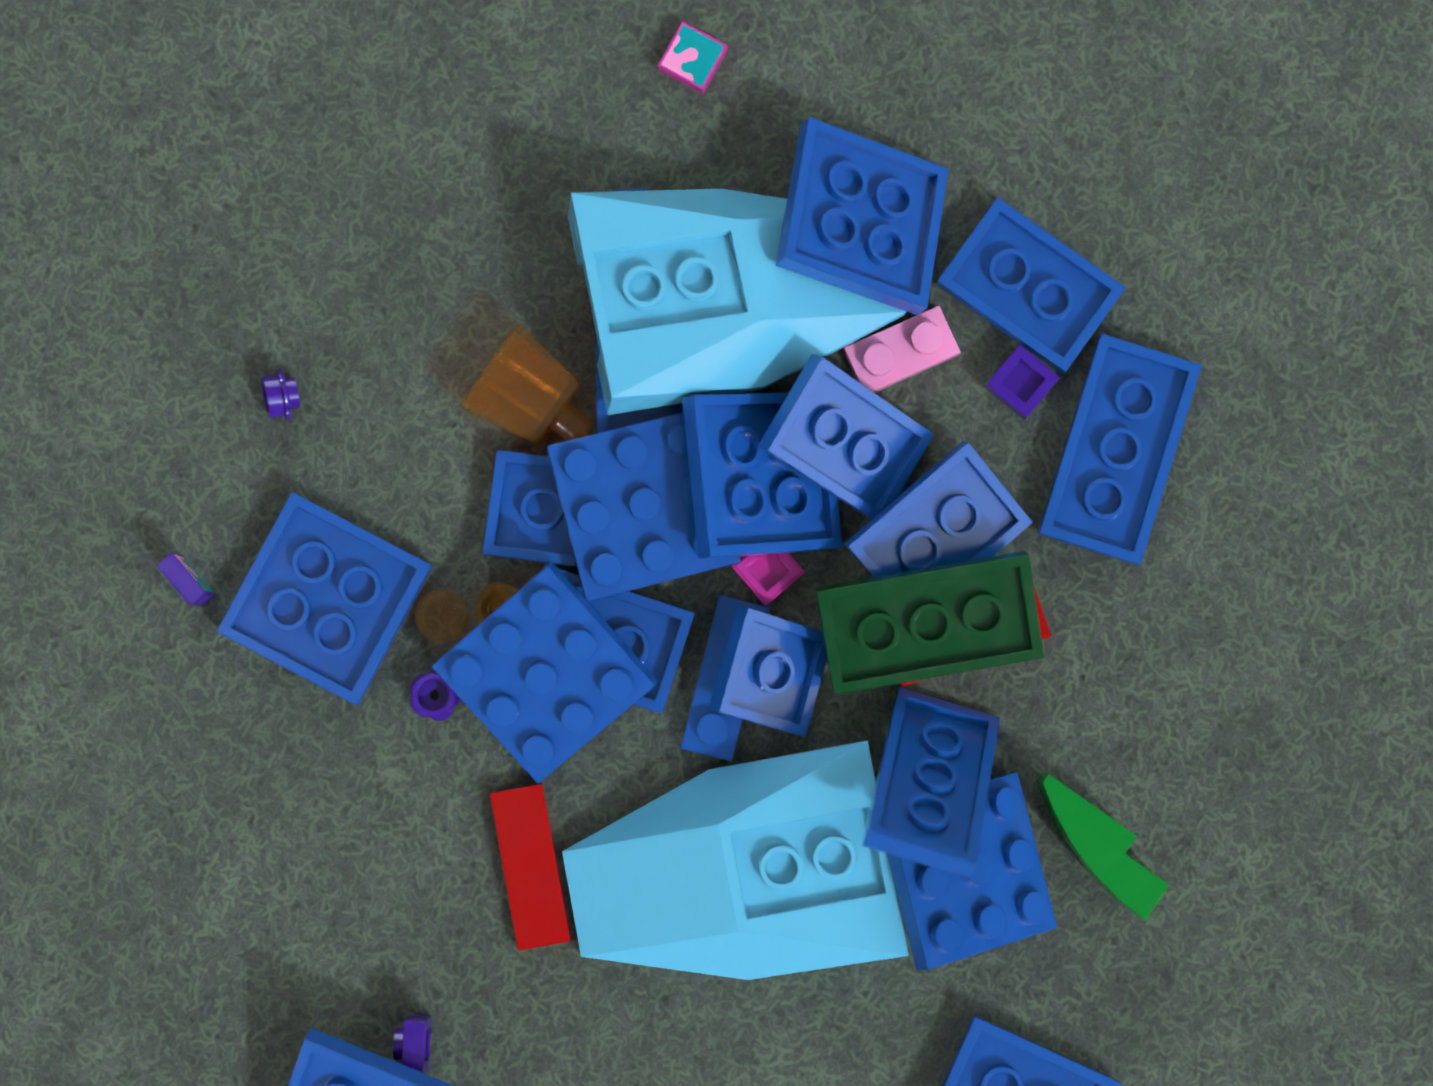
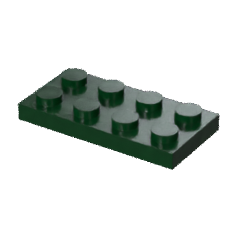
[815,551,1044,695]

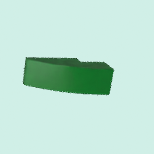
[1036,773,1170,921]

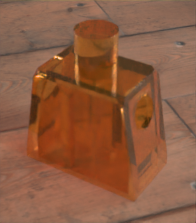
[459,324,594,448]

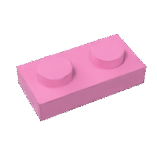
[843,306,961,393]

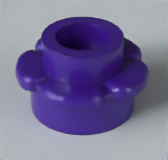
[261,369,300,420]
[410,669,461,721]

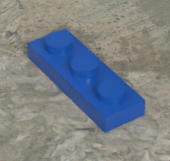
[681,595,770,761]

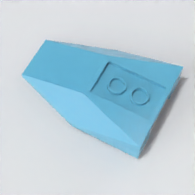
[568,189,906,415]
[562,740,909,980]

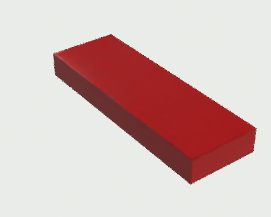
[490,783,571,951]

